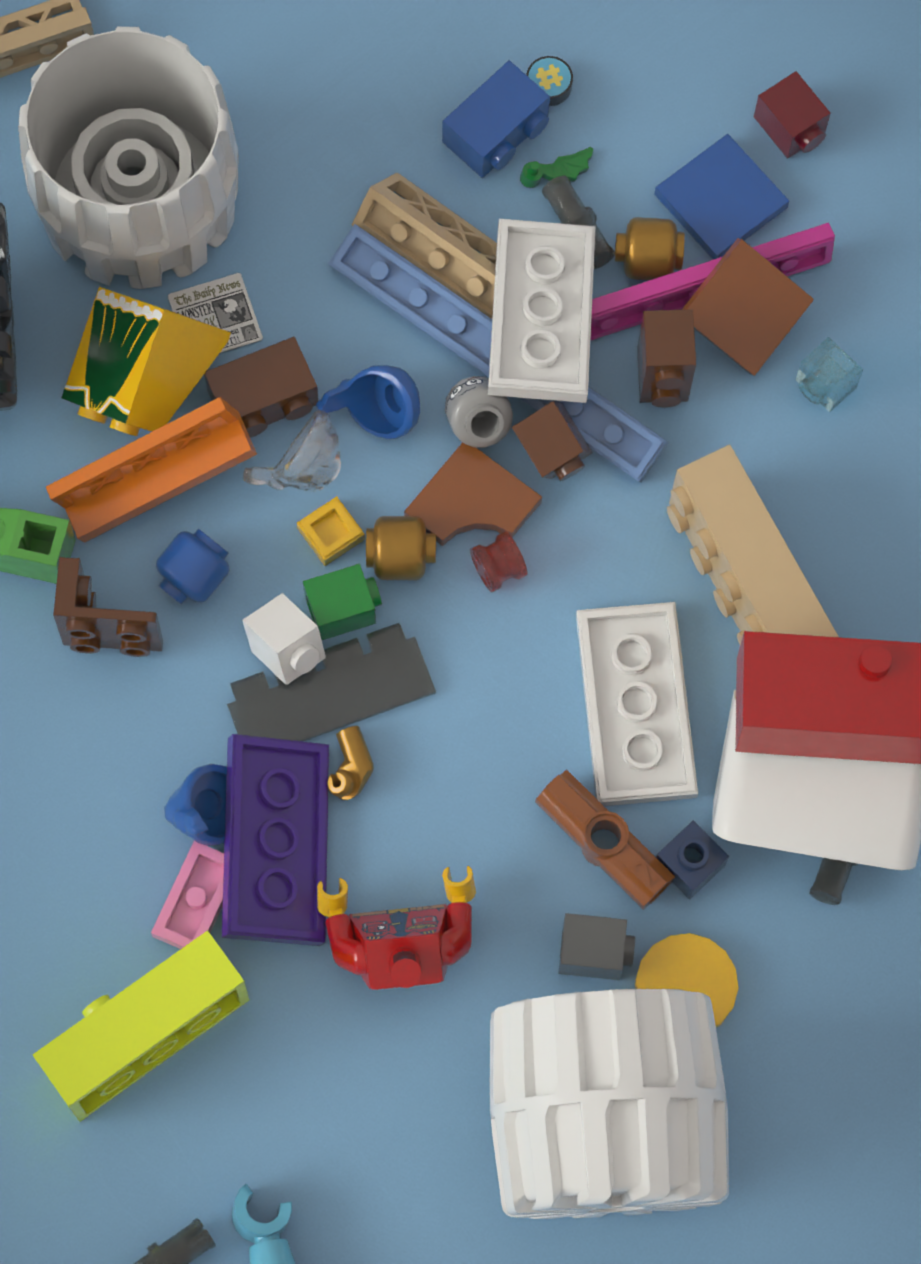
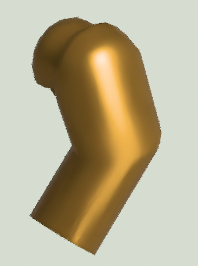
[327,726,374,800]

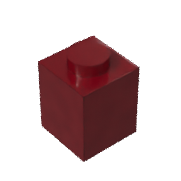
[754,71,831,159]

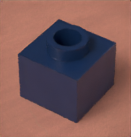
[656,820,729,900]

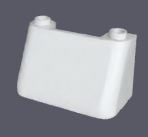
[712,689,921,870]

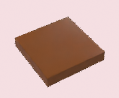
[682,238,814,376]

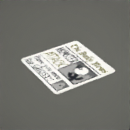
[168,273,263,353]

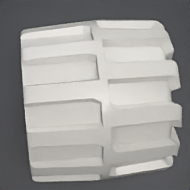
[18,26,239,289]
[490,989,729,1219]

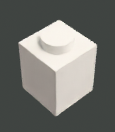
[242,593,326,685]

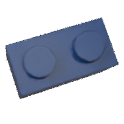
[442,60,550,178]

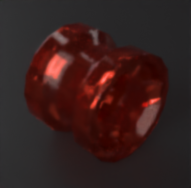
[470,531,528,593]

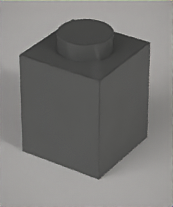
[558,913,635,980]

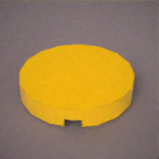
[635,933,739,1028]

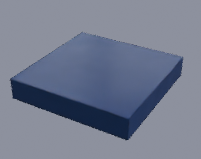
[654,134,789,260]

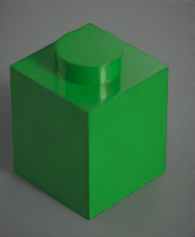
[303,563,382,640]

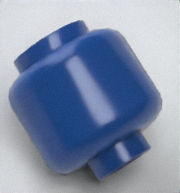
[156,529,230,604]

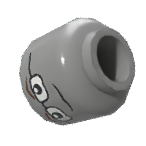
[445,376,513,448]

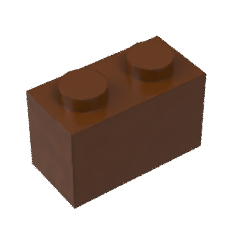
[637,310,696,408]
[204,336,319,438]

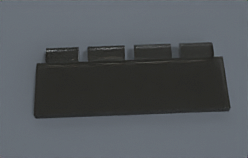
[227,623,436,741]

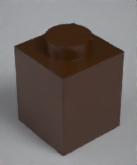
[512,401,592,481]

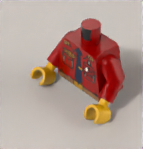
[317,866,476,990]

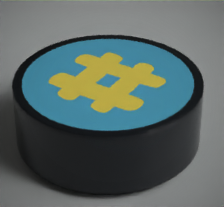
[526,56,573,106]

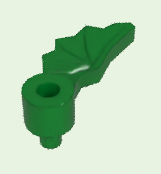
[520,146,593,188]

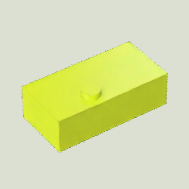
[32,930,250,1122]

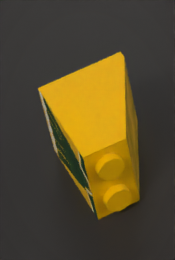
[61,286,231,437]

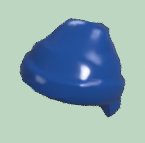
[316,365,420,439]
[164,763,227,846]

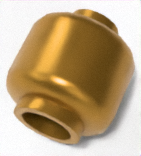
[615,217,685,280]
[366,516,436,580]

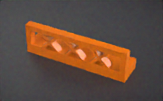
[46,397,257,543]

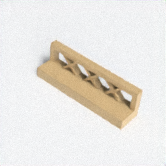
[0,0,94,78]
[352,173,497,319]

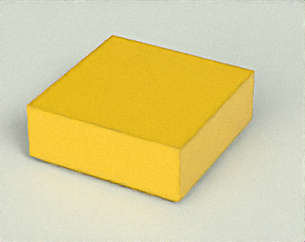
[296,496,365,566]

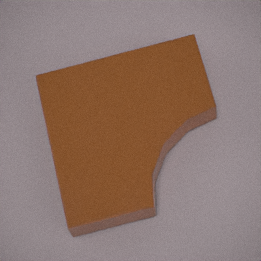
[404,442,542,546]

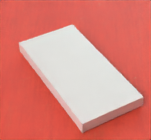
[488,219,596,403]
[576,602,698,806]

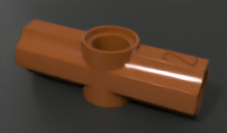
[535,769,675,910]

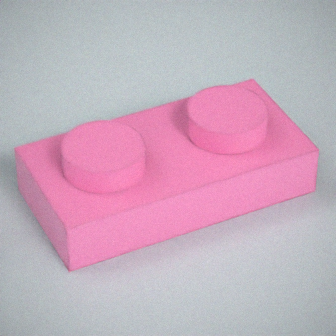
[151,841,224,949]

